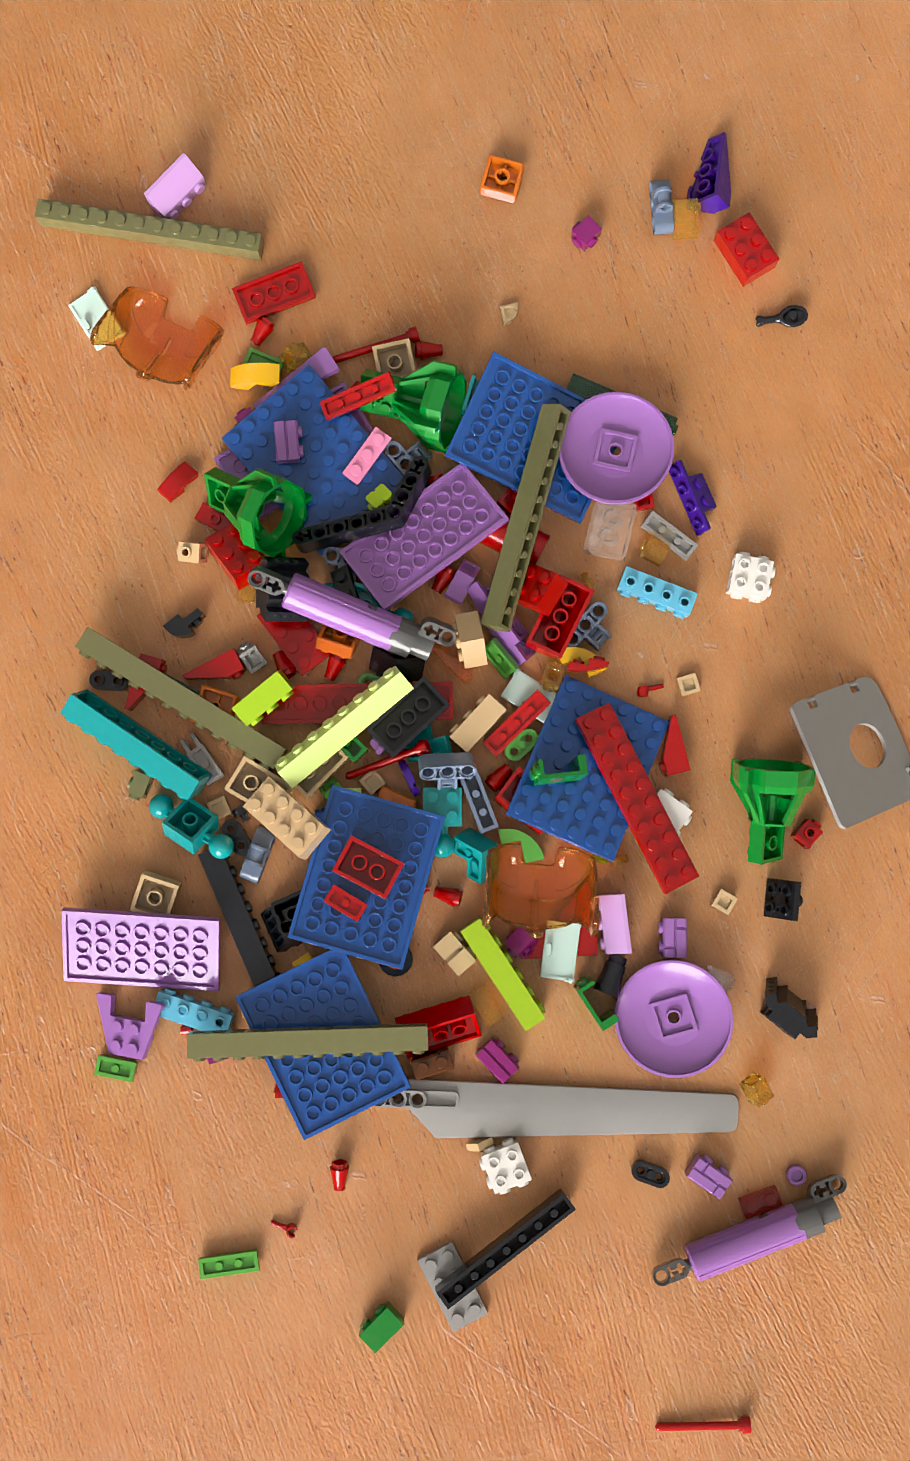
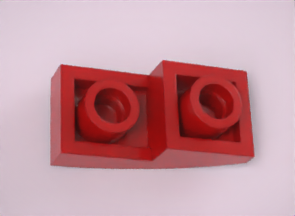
[157,461,198,502]
[566,656,609,673]

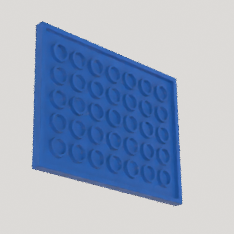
[444,352,616,524]
[221,364,403,556]
[506,674,669,862]
[287,785,445,970]
[235,950,411,1140]

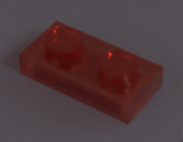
[738,1185,782,1219]

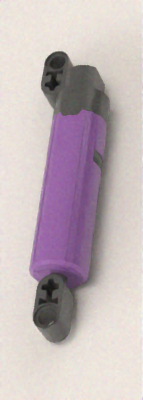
[248,566,456,661]
[652,1174,847,1286]

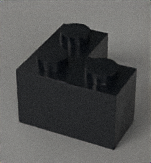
[369,647,426,682]

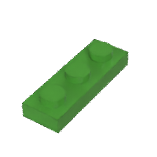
[198,1249,260,1279]

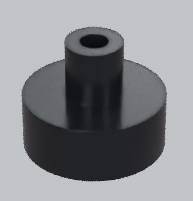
[231,804,250,822]

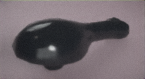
[755,305,808,327]

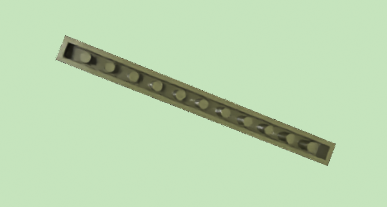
[35,199,264,261]
[480,404,571,632]
[75,627,288,771]
[187,1023,428,1062]

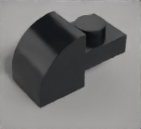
[163,608,206,639]

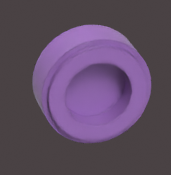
[786,1164,807,1186]

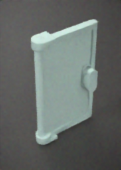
[68,286,126,351]
[501,668,557,723]
[540,921,582,983]

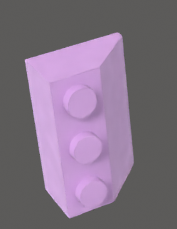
[144,153,206,220]
[595,892,632,954]

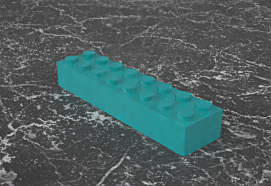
[60,689,213,800]

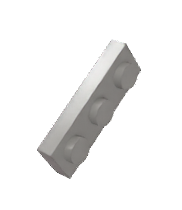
[641,511,698,561]

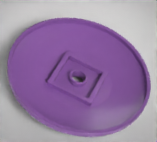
[559,392,674,505]
[615,960,733,1078]

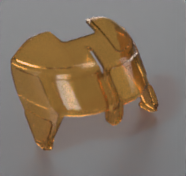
[90,286,224,390]
[482,844,600,938]

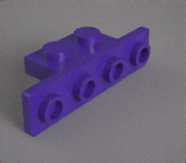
[669,460,717,536]

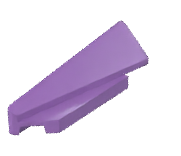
[253,347,340,409]
[467,581,536,665]

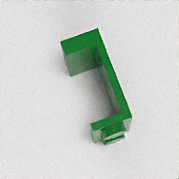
[529,754,588,785]
[574,976,619,1031]

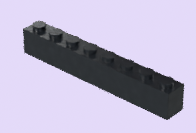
[198,850,281,987]
[435,1188,576,1309]

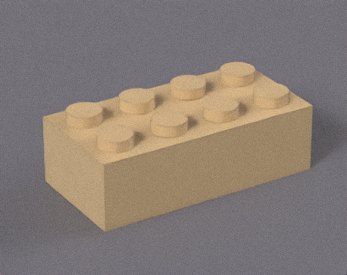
[243,776,331,860]

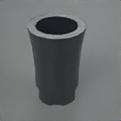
[593,954,627,998]

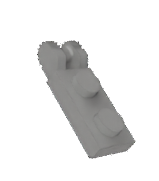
[180,732,224,786]

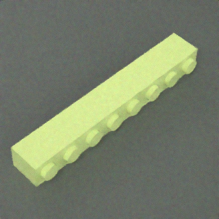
[274,666,414,789]

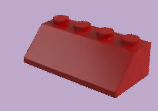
[526,574,595,659]
[395,995,482,1059]

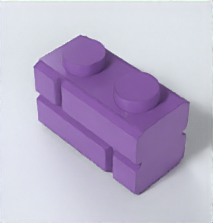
[273,420,304,464]
[658,917,687,958]
[685,1153,733,1199]

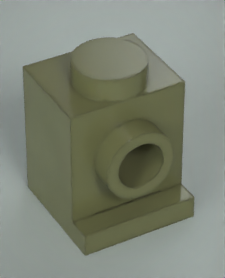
[127,770,154,801]

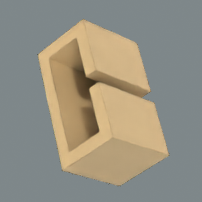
[433,930,476,976]

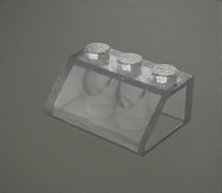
[583,501,638,561]

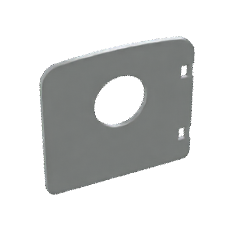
[790,677,910,829]

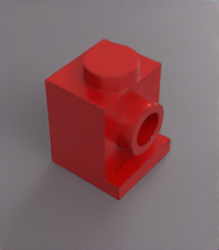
[790,819,823,849]

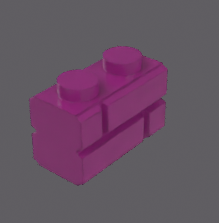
[475,1037,519,1084]

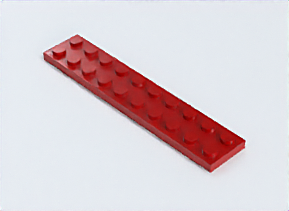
[262,681,453,724]
[575,702,699,894]

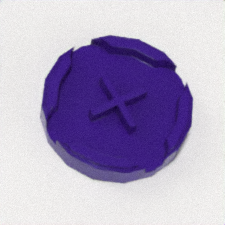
[397,759,420,797]

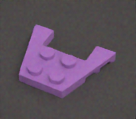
[96,992,166,1060]

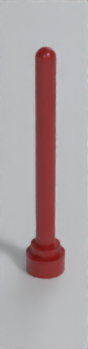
[332,326,420,363]
[346,739,431,780]
[655,1416,752,1434]

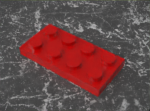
[232,261,316,325]
[257,613,332,676]

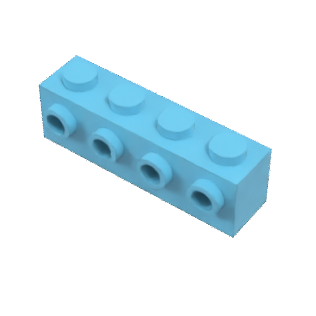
[616,566,698,619]
[155,988,235,1031]

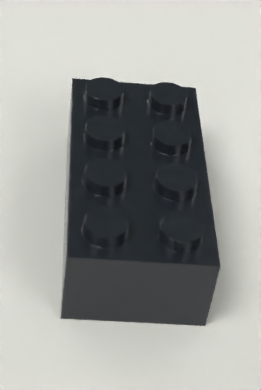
[366,676,450,759]

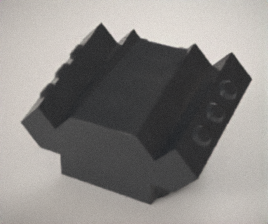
[255,556,310,622]
[261,890,303,953]
[760,977,818,1039]

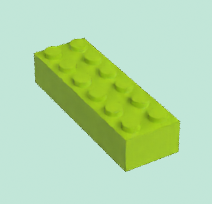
[460,916,546,1031]

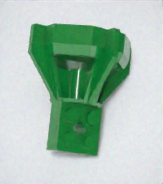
[360,360,467,453]
[204,467,312,557]
[730,758,816,865]

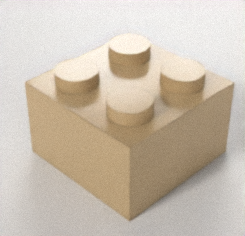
[372,338,417,377]
[452,611,488,669]
[129,870,182,914]

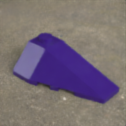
[685,132,731,214]

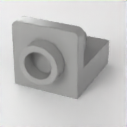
[237,641,267,674]

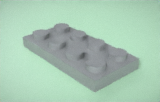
[417,1241,488,1332]

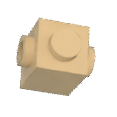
[177,541,208,563]

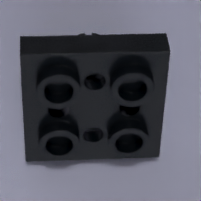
[763,878,803,921]

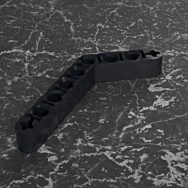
[292,456,432,553]

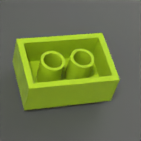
[232,669,295,726]

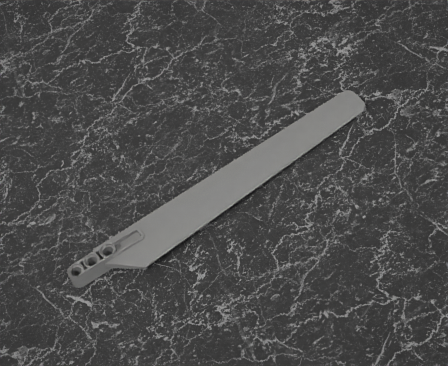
[374,1079,739,1138]

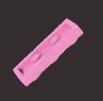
[342,427,392,485]

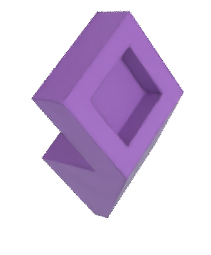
[444,559,481,605]

